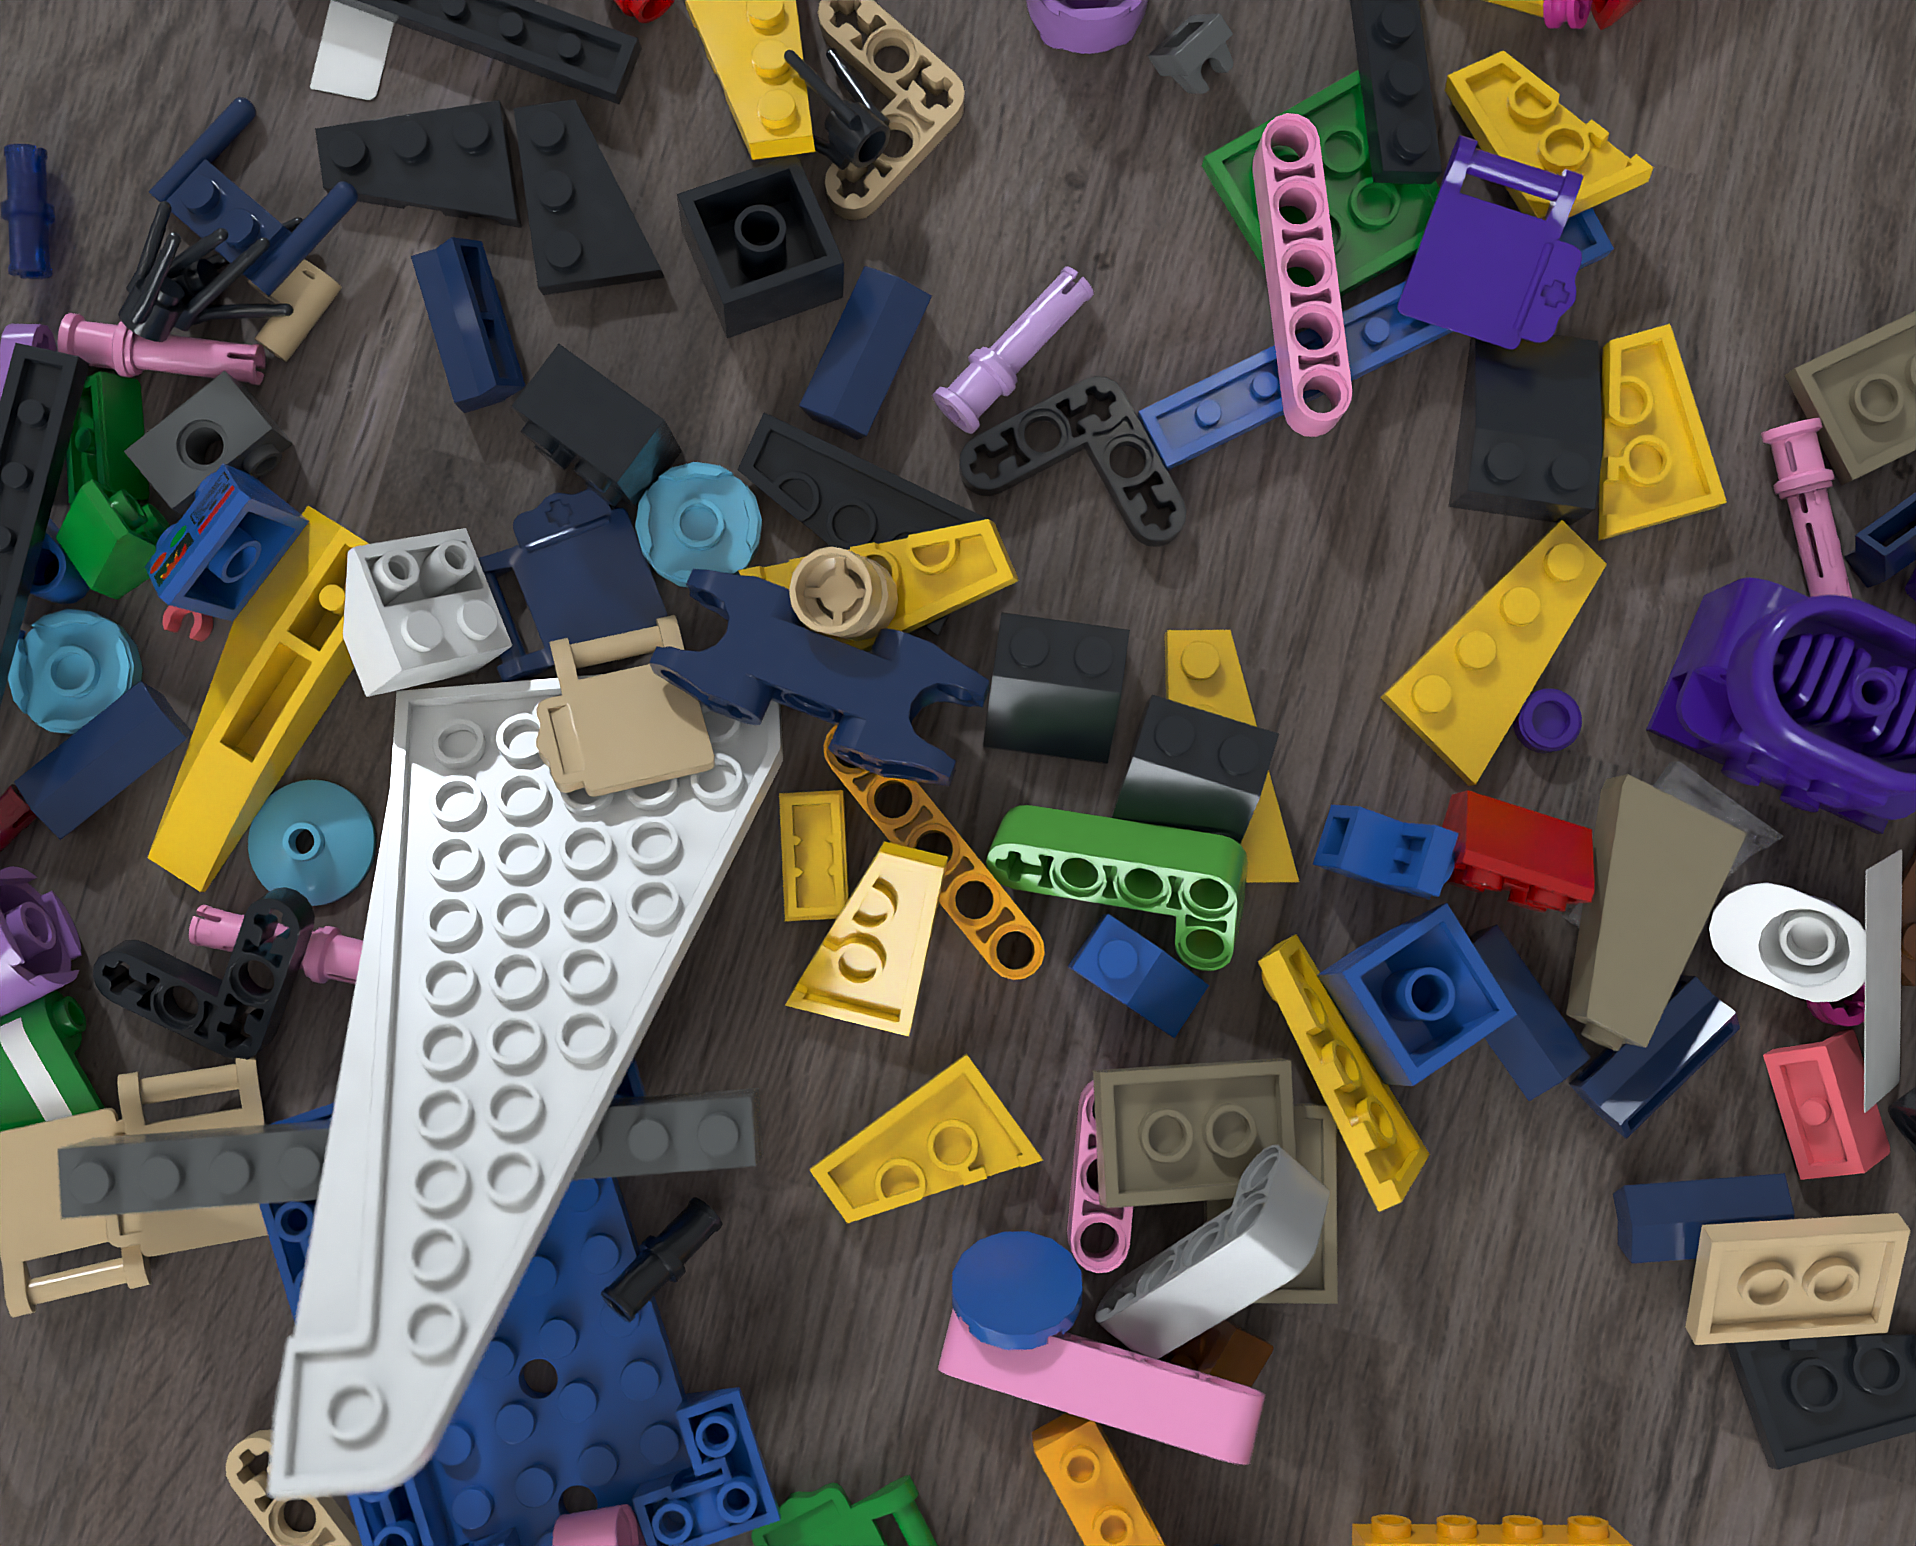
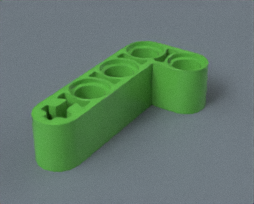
[986,805,1248,971]

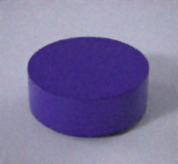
[1513,689,1582,753]

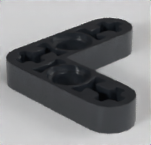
[959,376,1186,547]
[93,887,315,1060]

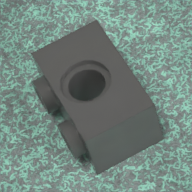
[124,371,293,515]

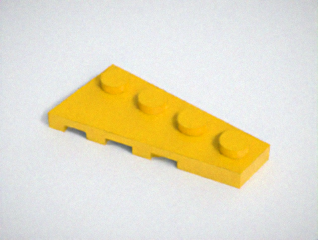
[685,0,815,160]
[738,519,1019,652]
[1380,520,1607,786]
[1165,630,1299,883]
[1258,934,1430,1212]

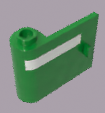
[0,990,105,1131]

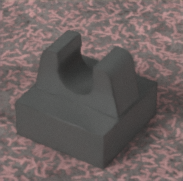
[1147,13,1233,94]

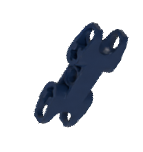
[649,569,990,787]

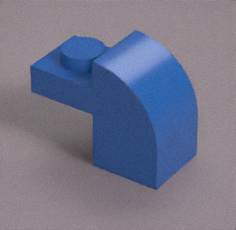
[1312,805,1459,900]

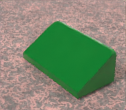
[66,371,149,508]

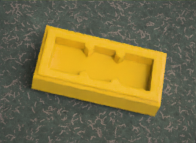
[779,790,849,921]

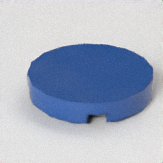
[952,1231,1082,1350]

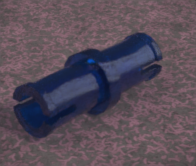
[1,144,55,279]

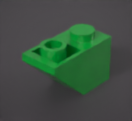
[55,479,170,600]

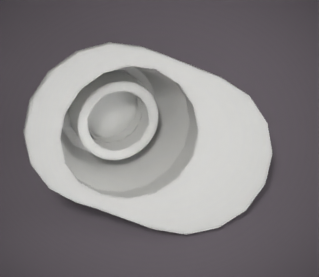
[1709,882,1865,1002]

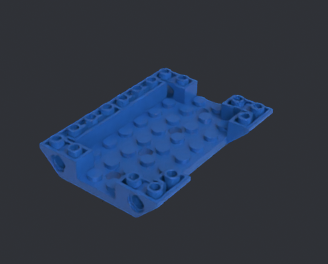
[259,1057,781,1546]

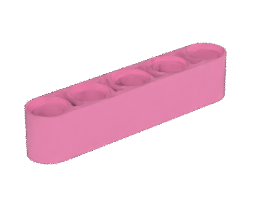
[1252,113,1352,437]
[938,1309,1265,1465]

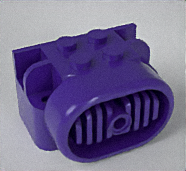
[1646,577,1916,834]

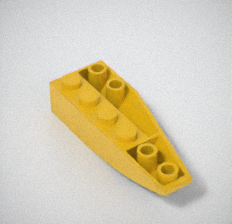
[147,506,369,892]

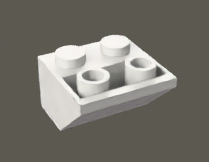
[343,528,512,697]

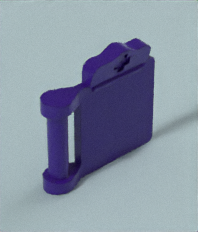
[1397,135,1584,349]

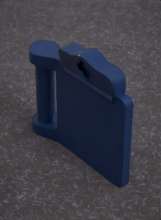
[478,489,668,682]

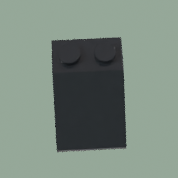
[1448,334,1603,525]

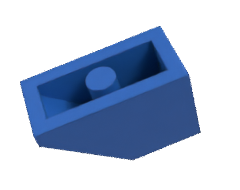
[1068,914,1209,1038]

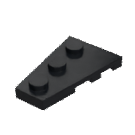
[315,100,522,228]

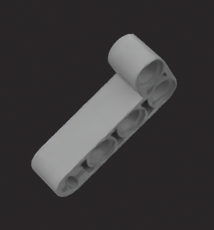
[1095,1145,1330,1359]

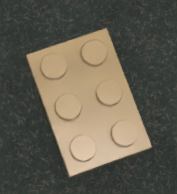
[1685,1213,1910,1345]

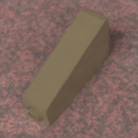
[1566,774,1747,1052]

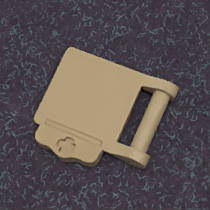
[536,615,715,797]
[103,1055,268,1257]
[0,1108,152,1317]

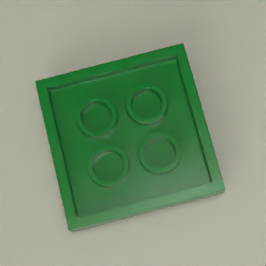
[1202,69,1440,297]

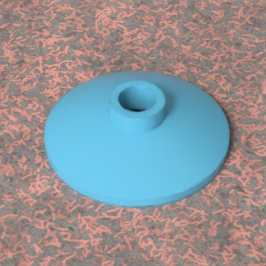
[248,780,376,906]

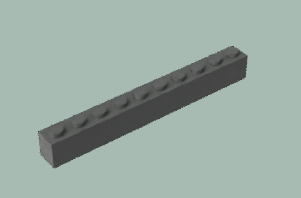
[58,1088,764,1219]

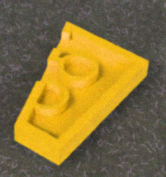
[1444,50,1654,220]

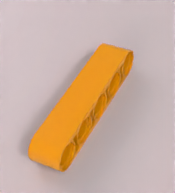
[823,725,1045,980]

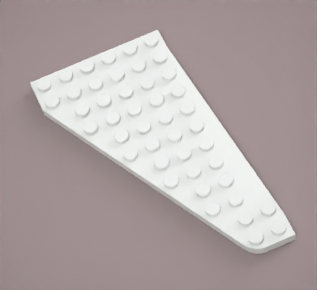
[268,674,783,1499]

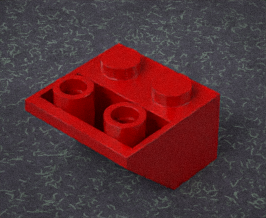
[1442,790,1595,912]

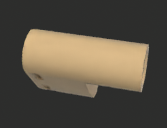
[248,259,342,362]

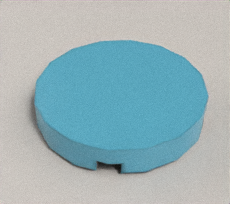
[635,462,762,587]
[8,609,143,735]

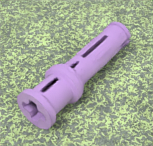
[932,266,1094,434]

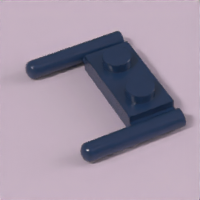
[148,97,359,297]

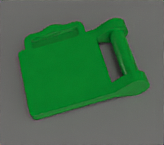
[751,1475,938,1546]

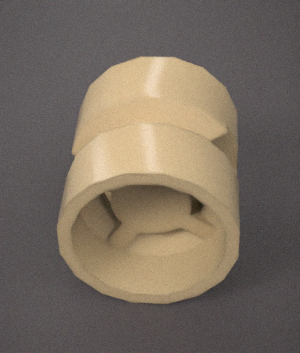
[789,547,898,641]

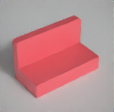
[1763,1030,1890,1180]

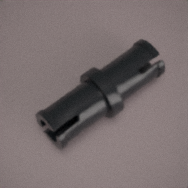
[601,1197,723,1323]

